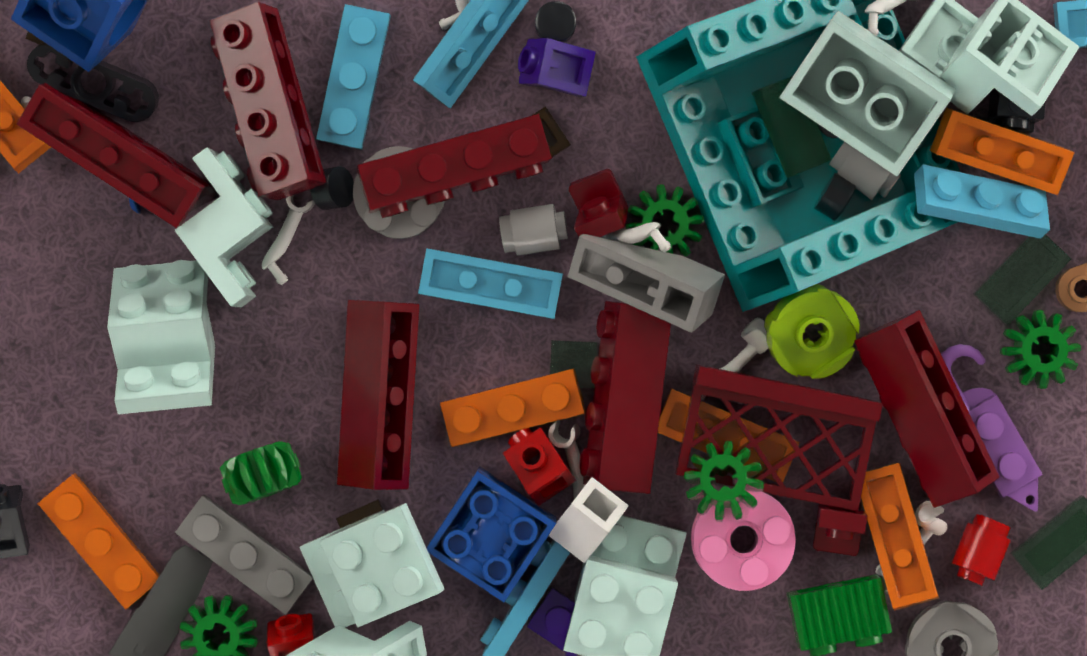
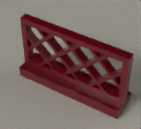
[16,83,217,228]
[675,364,883,511]

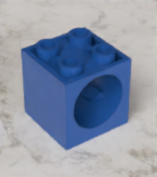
[11,0,148,72]
[426,466,556,602]

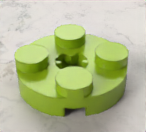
[764,284,860,379]

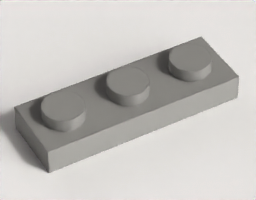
[175,495,313,615]

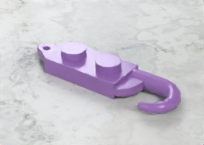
[941,344,1043,512]

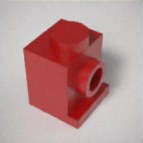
[502,427,577,506]

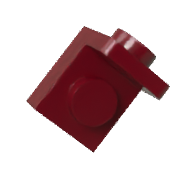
[569,169,629,237]
[813,504,868,556]

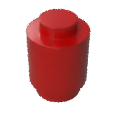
[951,514,1011,586]

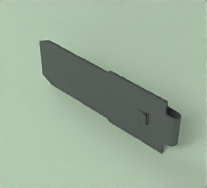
[108,545,213,656]

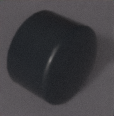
[535,1,576,43]
[310,166,354,210]
[814,173,856,220]

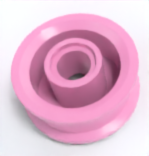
[691,488,796,591]

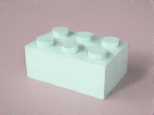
[779,11,956,176]

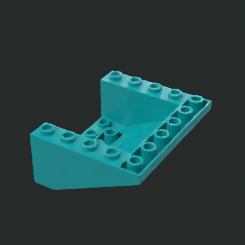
[636,0,960,312]

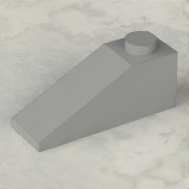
[568,234,725,333]

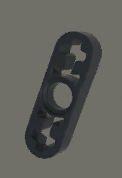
[27,42,159,122]

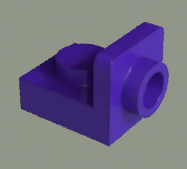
[518,38,596,97]
[527,587,577,656]

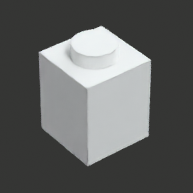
[549,477,629,563]

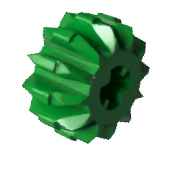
[625,184,704,257]
[1000,310,1081,389]
[220,441,302,505]
[684,441,764,522]
[180,595,259,656]

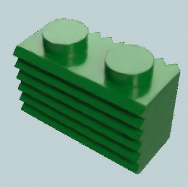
[787,574,892,656]

